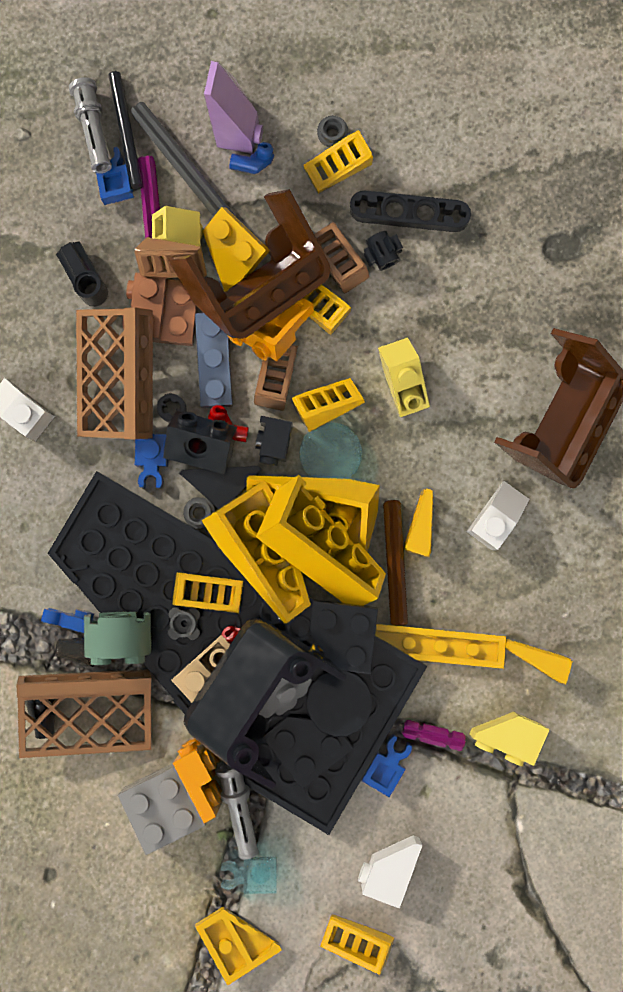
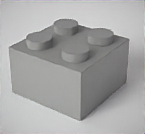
[118,763,207,855]

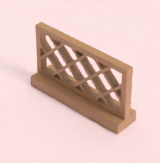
[76,308,153,439]
[16,670,151,758]

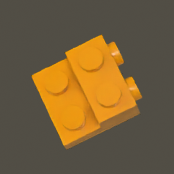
[227,298,314,361]
[173,738,222,823]

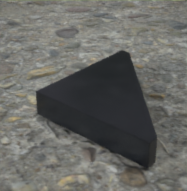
[179,466,262,509]

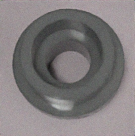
[317,115,348,147]
[183,497,215,529]

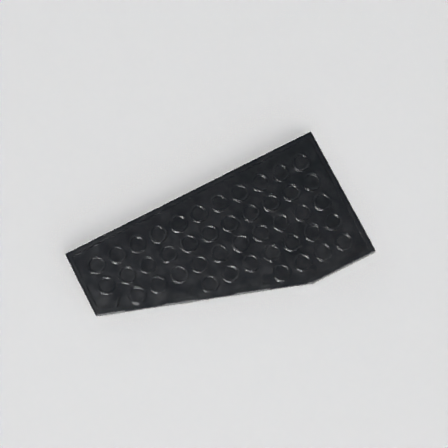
[48,471,427,835]

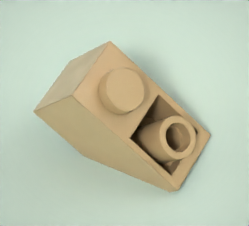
[172,635,230,703]

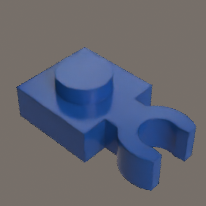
[96,147,134,205]
[135,434,168,489]
[41,608,98,633]
[361,734,412,798]

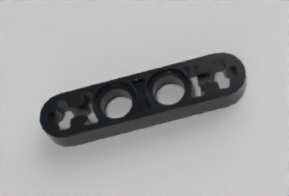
[350,190,471,232]

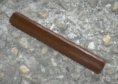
[383,500,408,626]

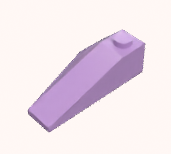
[204,61,263,154]

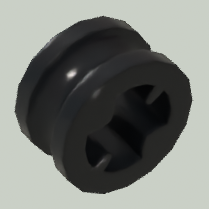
[157,393,187,423]

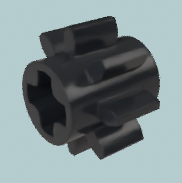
[363,231,403,271]

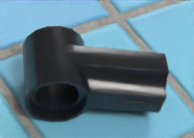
[56,241,108,307]

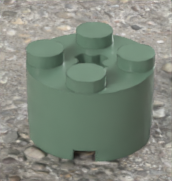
[84,612,151,665]

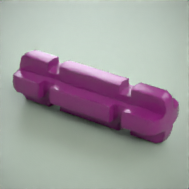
[402,720,466,751]

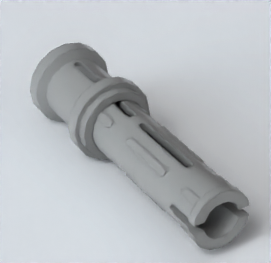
[69,77,112,173]
[215,762,259,859]

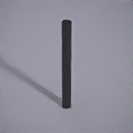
[108,71,143,190]

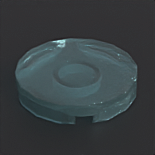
[300,422,362,479]

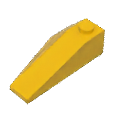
[247,475,380,552]
[201,480,311,624]

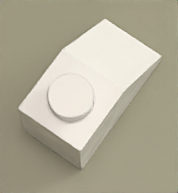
[0,378,55,441]
[466,481,530,550]
[358,835,422,909]

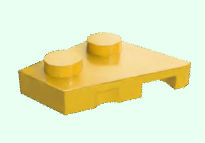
[202,207,270,292]
[195,907,282,986]

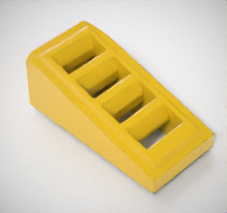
[303,130,373,194]
[304,285,351,335]
[291,378,365,432]
[403,488,433,557]
[172,572,243,613]
[505,639,573,685]
[320,914,395,975]

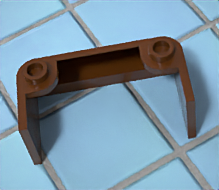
[168,189,330,339]
[494,328,623,488]

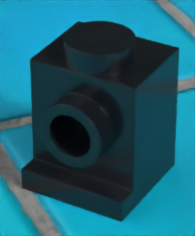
[255,416,293,466]

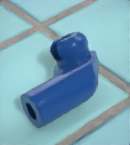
[229,142,274,174]

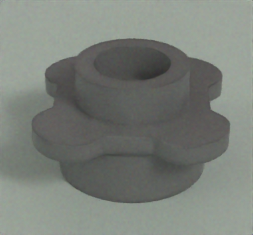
[168,607,201,640]

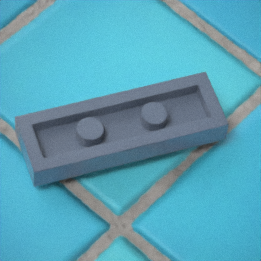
[195,313,233,408]

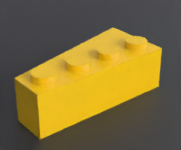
[256,475,386,606]

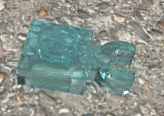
[221,857,277,894]

